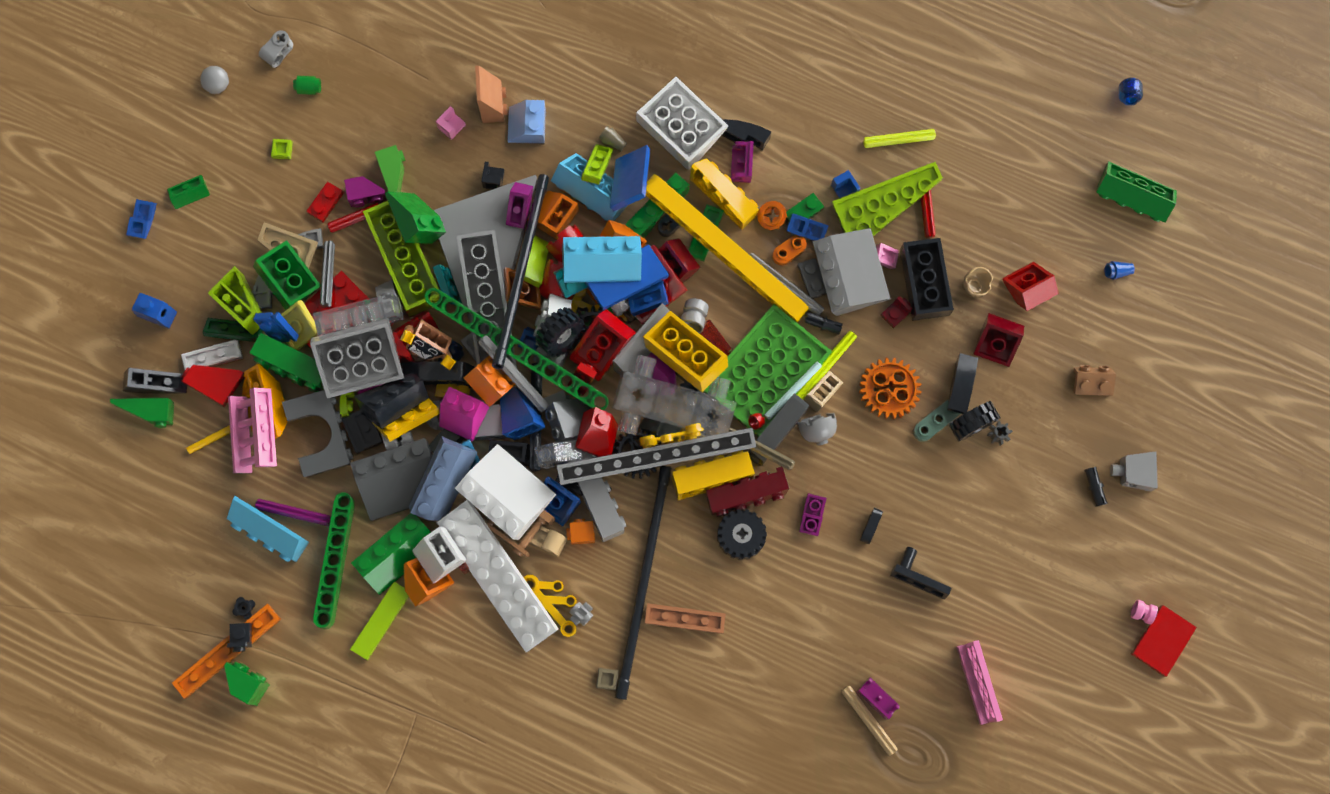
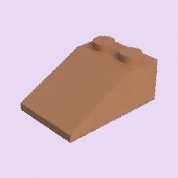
[475,66,508,123]

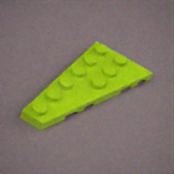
[832,162,943,237]

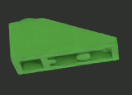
[375,145,406,192]

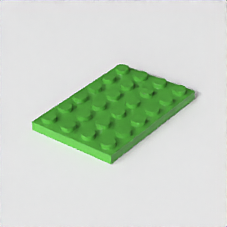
[703,304,832,437]

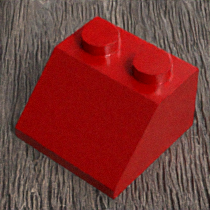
[1002,262,1059,311]

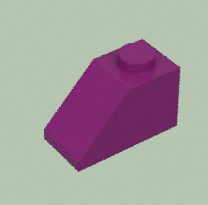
[506,182,533,229]

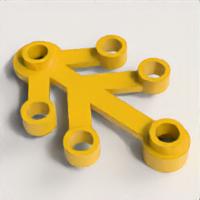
[639,423,704,449]
[523,575,577,637]

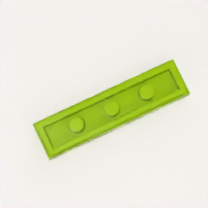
[350,582,409,660]

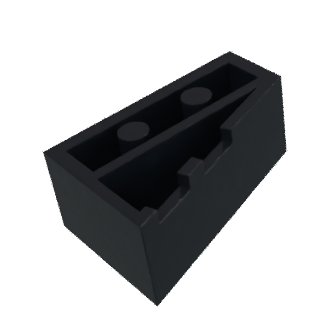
[354,373,429,429]

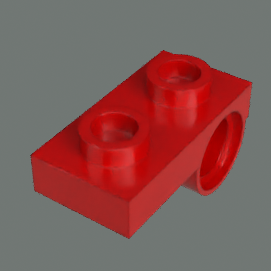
[567,362,597,396]

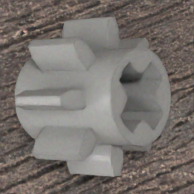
[569,602,594,626]

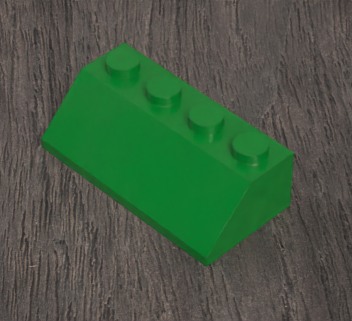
[1096,161,1177,223]
[351,513,431,595]

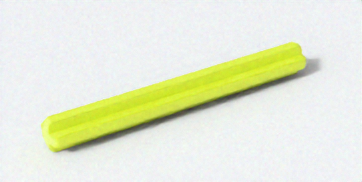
[796,331,857,400]

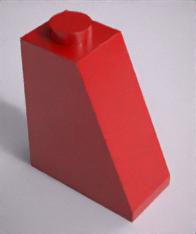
[182,365,244,408]

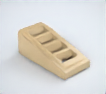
[804,371,844,412]

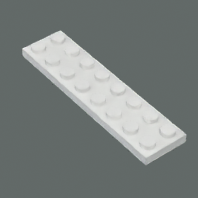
[437,500,559,652]

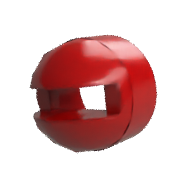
[748,413,765,430]

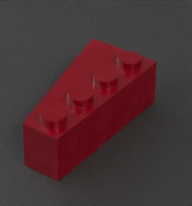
[705,466,789,517]

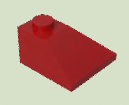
[575,407,618,457]

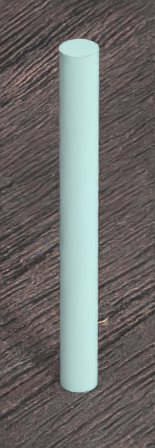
[764,361,822,420]

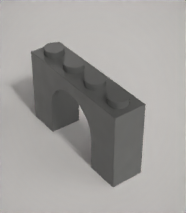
[282,390,353,477]

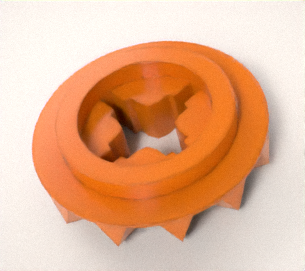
[757,201,787,231]

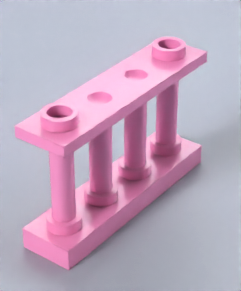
[228,388,277,473]

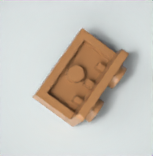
[1073,365,1116,396]

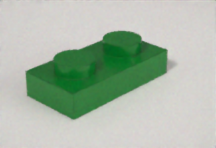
[786,193,825,222]

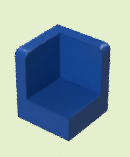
[831,170,860,199]

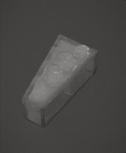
[313,293,404,336]

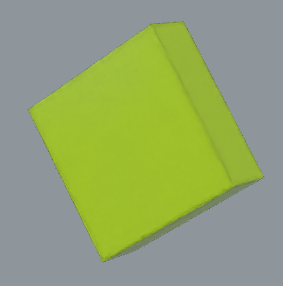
[271,139,293,159]

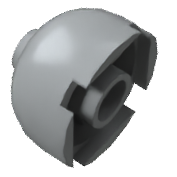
[797,413,837,445]

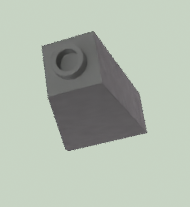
[748,393,809,465]

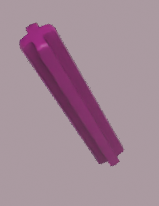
[255,499,331,526]

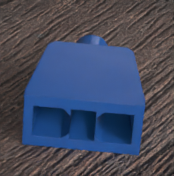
[132,293,177,329]

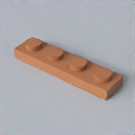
[645,603,726,634]

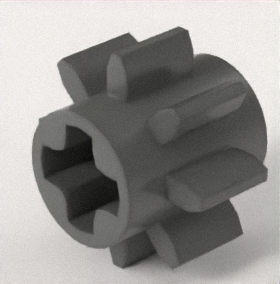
[987,421,1013,446]

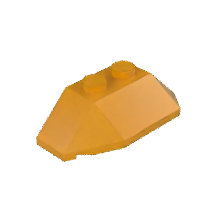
[242,364,288,439]

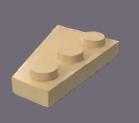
[258,222,318,269]

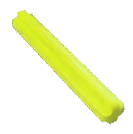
[863,129,936,148]

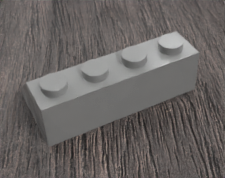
[613,303,669,384]

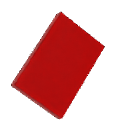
[1131,605,1197,677]

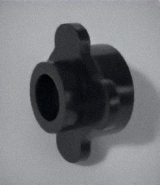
[232,597,256,619]

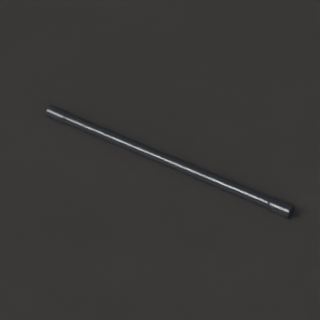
[492,174,549,370]
[615,466,672,700]

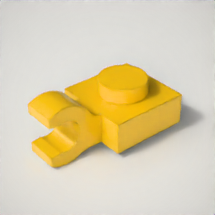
[435,384,470,398]

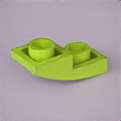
[340,390,359,418]

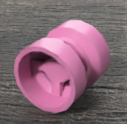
[1131,599,1158,625]

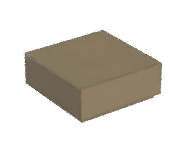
[596,668,619,691]

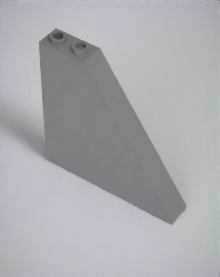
[434,175,537,318]

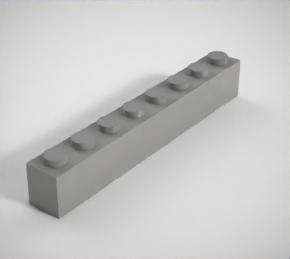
[544,390,626,542]

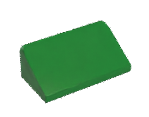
[167,175,210,209]

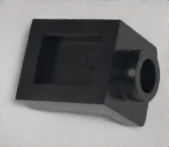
[227,623,252,652]

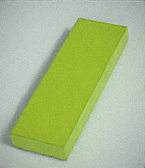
[581,144,613,185]
[524,236,549,288]

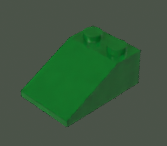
[385,191,446,244]

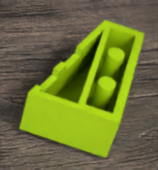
[208,266,262,335]

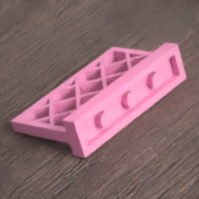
[957,640,1003,725]

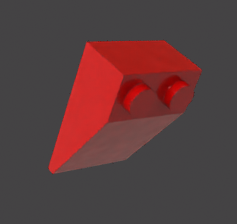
[569,309,636,381]

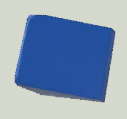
[518,327,538,350]

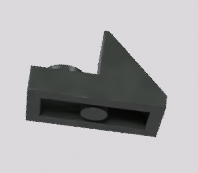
[639,411,682,443]

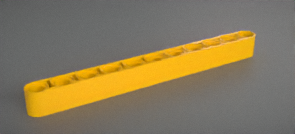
[646,174,809,323]

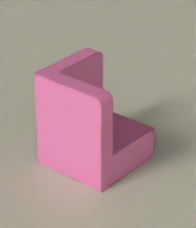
[436,106,466,140]

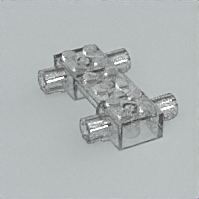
[612,355,737,438]

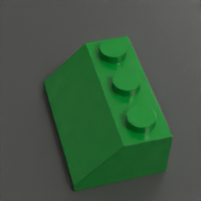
[253,240,321,310]

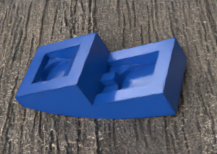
[126,199,157,239]
[787,213,828,241]

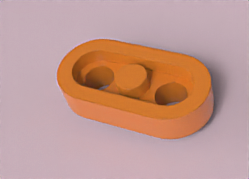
[772,235,807,266]

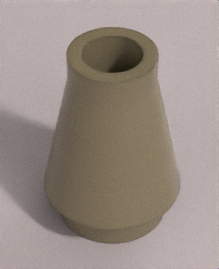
[599,126,627,152]

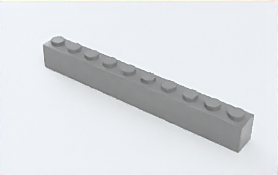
[557,428,756,485]

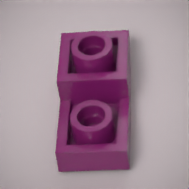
[799,493,827,536]

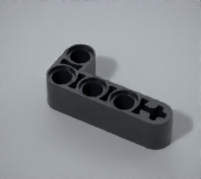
[400,361,475,388]

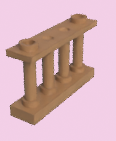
[475,507,555,558]

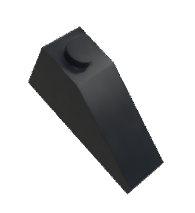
[123,368,187,394]

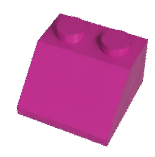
[439,387,489,441]

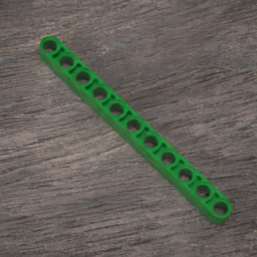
[425,288,609,410]

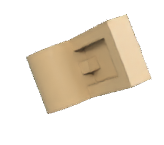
[525,522,567,557]

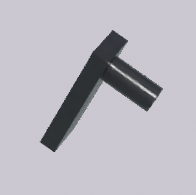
[890,547,952,600]

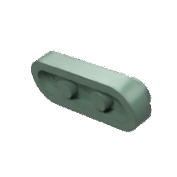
[913,399,960,442]

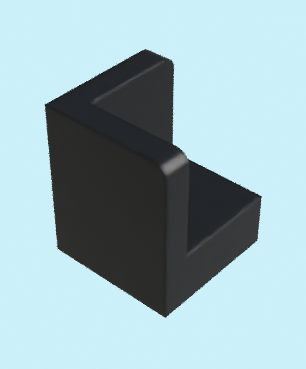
[481,161,505,190]

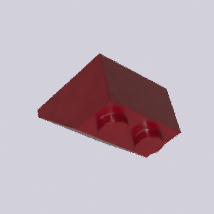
[658,238,701,283]
[973,313,1025,367]

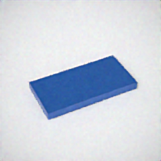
[610,145,650,211]
[585,245,669,310]

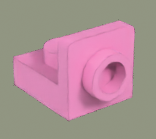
[876,243,899,269]

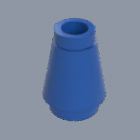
[1104,261,1135,280]

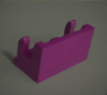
[731,141,754,183]
[856,677,900,720]

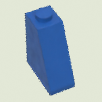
[500,387,545,440]

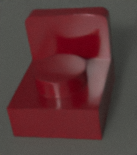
[880,296,912,329]

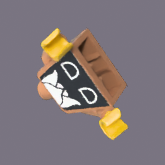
[400,319,456,370]

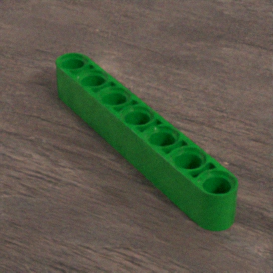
[313,492,355,629]

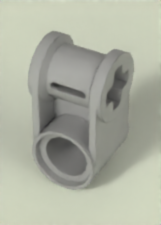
[259,30,293,68]

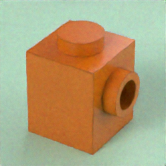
[566,519,595,545]

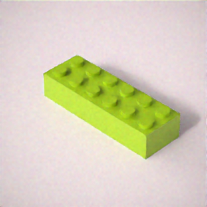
[363,201,440,317]

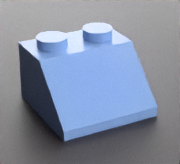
[508,100,546,143]

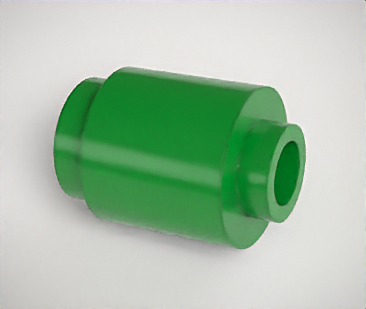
[293,76,321,95]

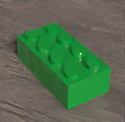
[249,333,324,393]

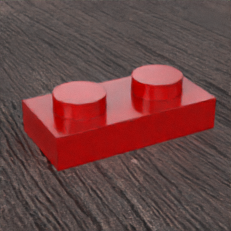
[306,181,344,223]

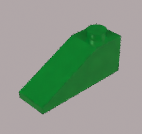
[110,398,174,428]

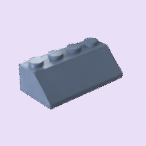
[409,436,478,521]

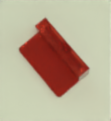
[700,319,732,357]

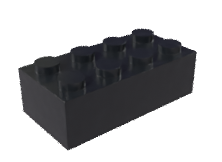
[900,238,954,321]

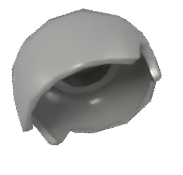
[200,66,229,94]

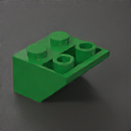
[224,661,270,705]

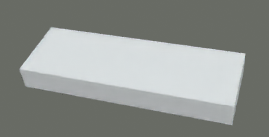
[181,340,243,370]

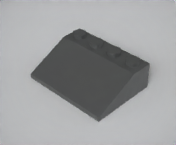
[350,438,433,521]

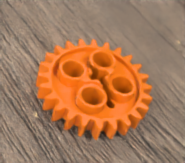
[859,357,922,419]

